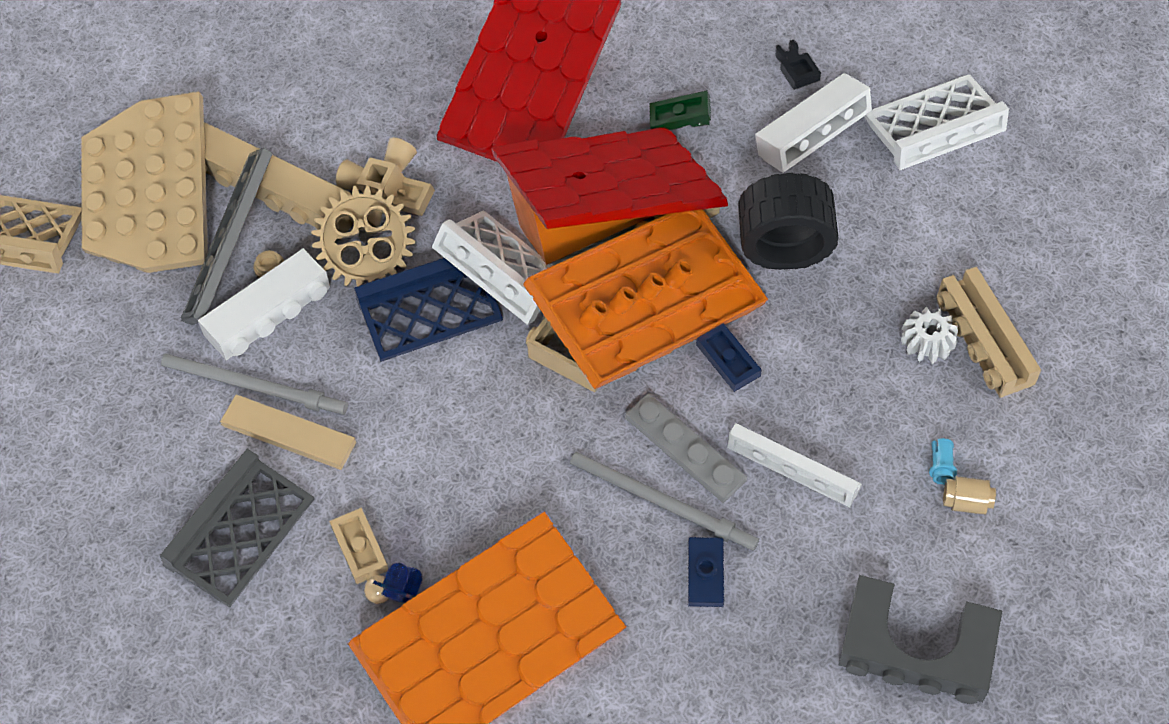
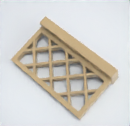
[0,195,82,274]

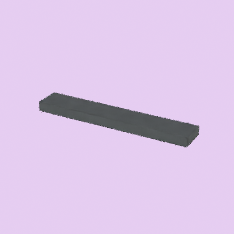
[181,148,273,325]

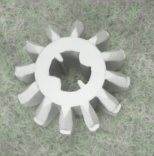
[901,307,958,365]

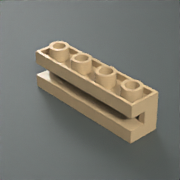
[937,267,1041,398]

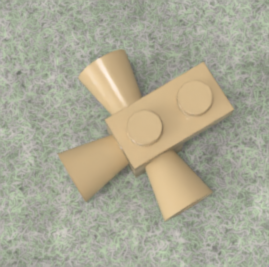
[336,137,435,228]

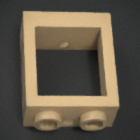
[526,316,598,393]

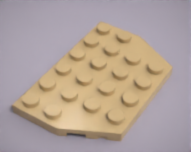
[81,91,208,273]

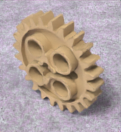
[311,185,416,287]

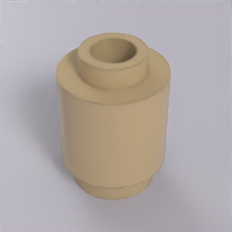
[943,476,996,515]

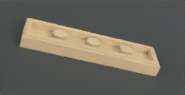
[220,394,356,470]

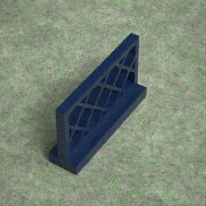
[354,258,503,362]

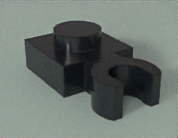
[775,40,821,90]

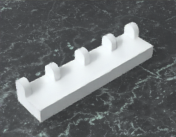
[727,423,862,507]

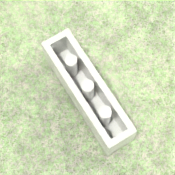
[755,73,872,173]
[198,248,330,360]

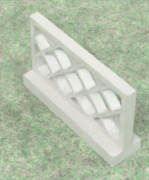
[864,74,1009,170]
[432,210,553,325]

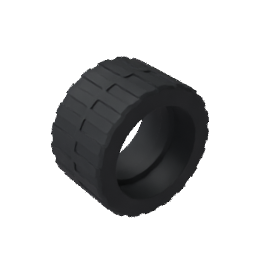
[738,172,839,270]

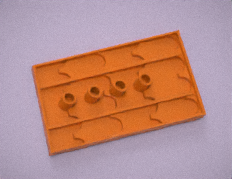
[523,210,768,390]
[348,511,626,724]

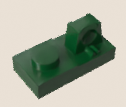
[649,90,711,130]

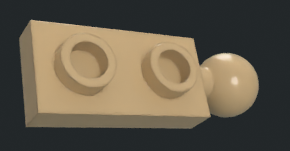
[329,508,393,604]

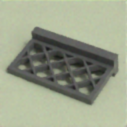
[160,448,314,608]

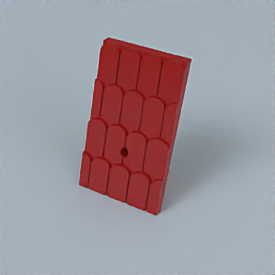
[436,0,621,162]
[491,128,728,265]

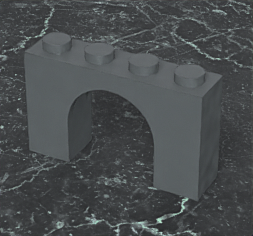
[839,575,1003,704]

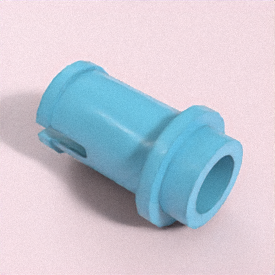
[929,438,957,484]

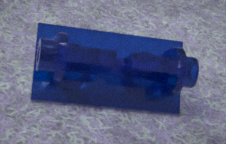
[373,563,423,603]

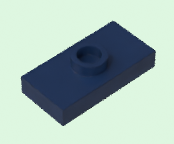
[688,537,724,607]

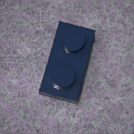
[696,323,762,392]

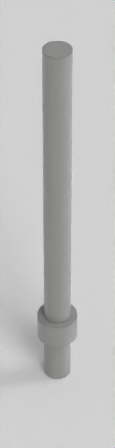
[161,353,348,415]
[570,452,759,551]

